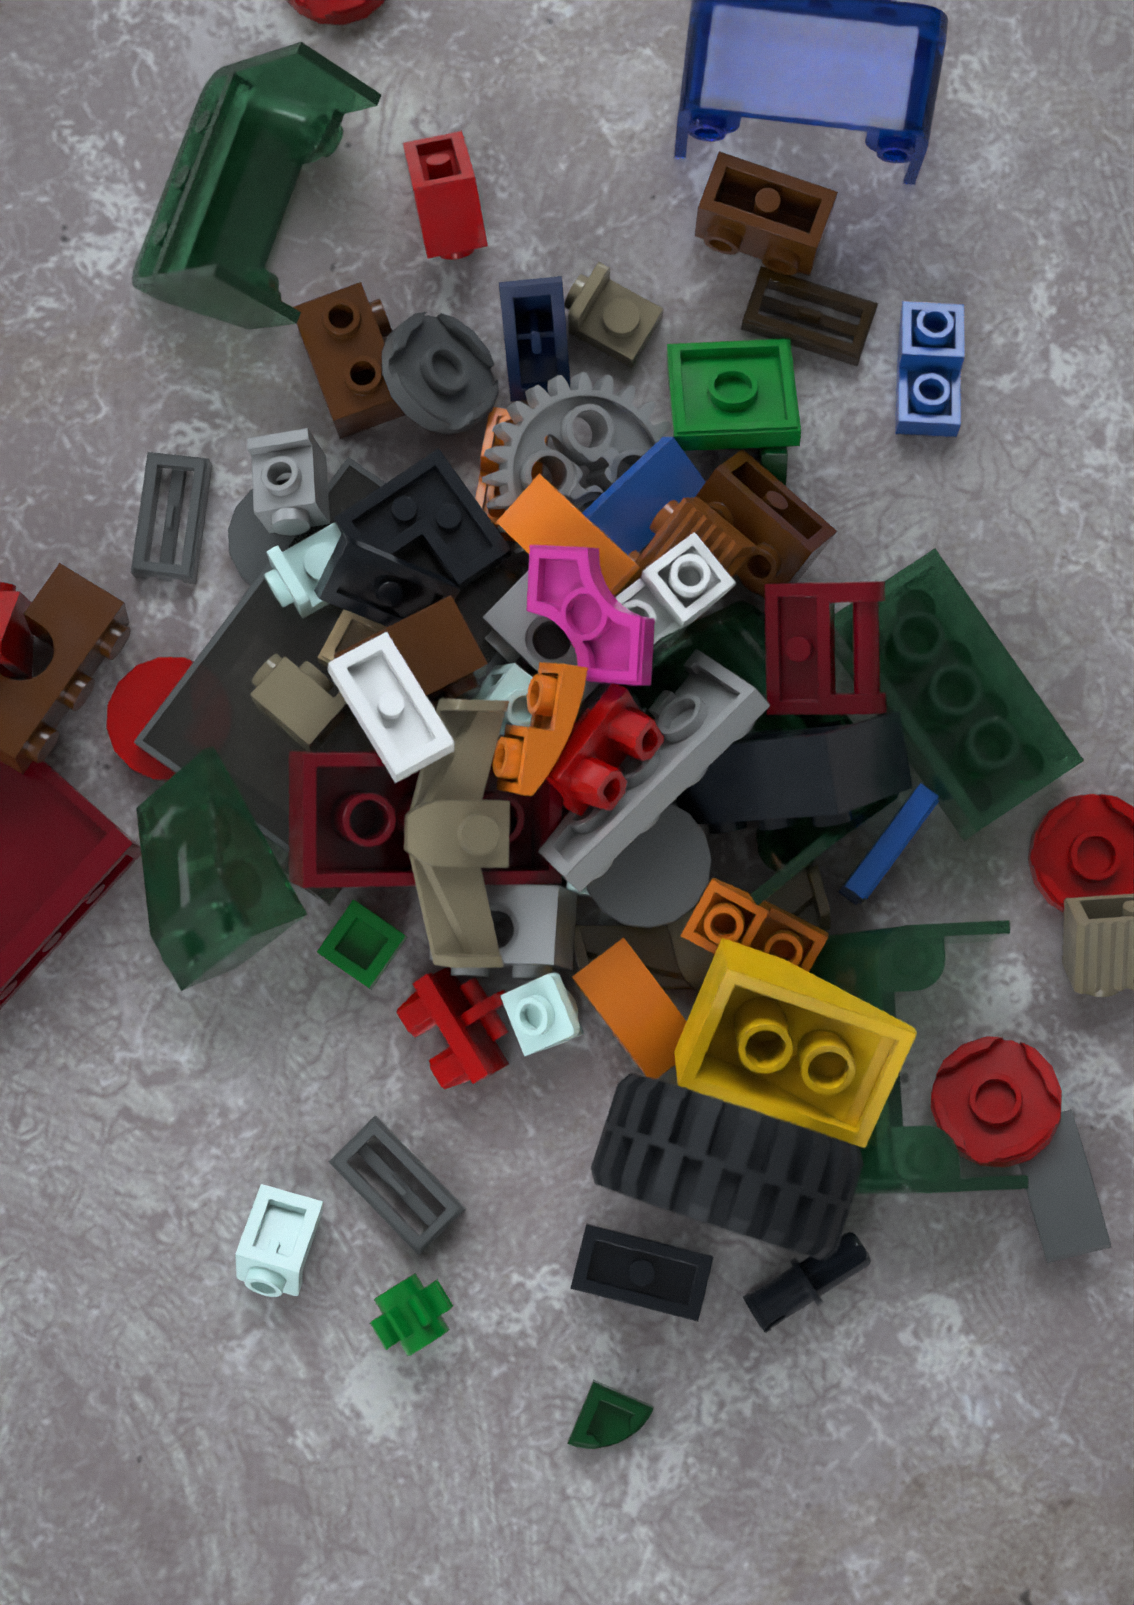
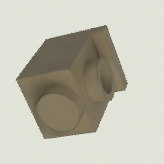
[250,654,352,751]

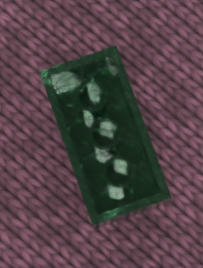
[835,548,1084,841]

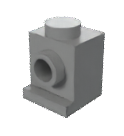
[247,428,330,536]

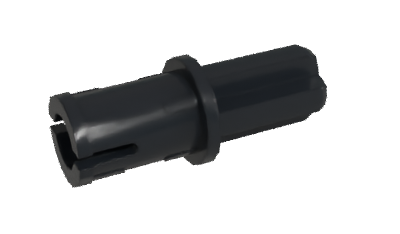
[743,1232,871,1333]

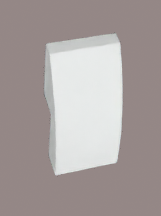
[615,532,736,654]

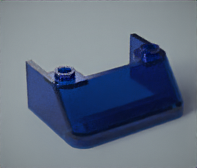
[674,0,949,185]

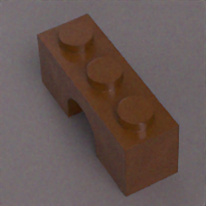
[0,563,131,774]

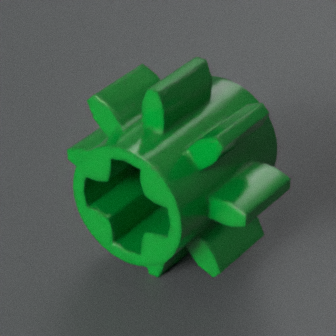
[370,1273,453,1356]

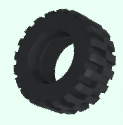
[591,1073,864,1260]

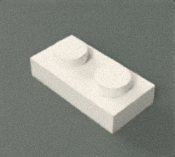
[328,632,455,783]

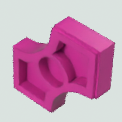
[526,545,655,685]

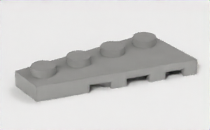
[538,649,770,892]

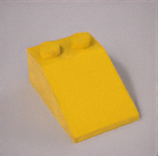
[674,938,917,1148]

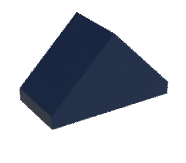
[499,276,571,402]

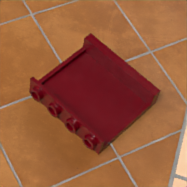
[0,760,145,1010]

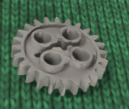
[482,372,671,554]

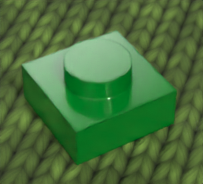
[317,899,408,990]

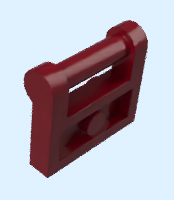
[765,581,887,715]

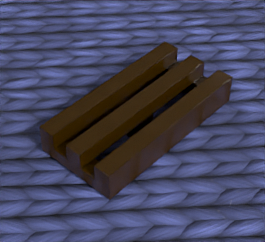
[741,266,878,366]

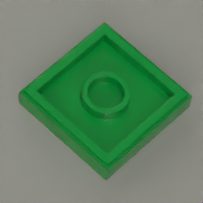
[667,339,801,451]

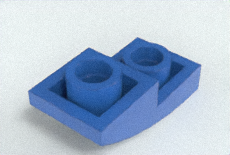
[895,301,965,437]

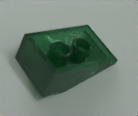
[136,746,308,991]

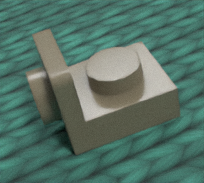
[564,262,663,368]

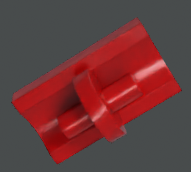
[546,683,664,816]
[397,967,509,1089]

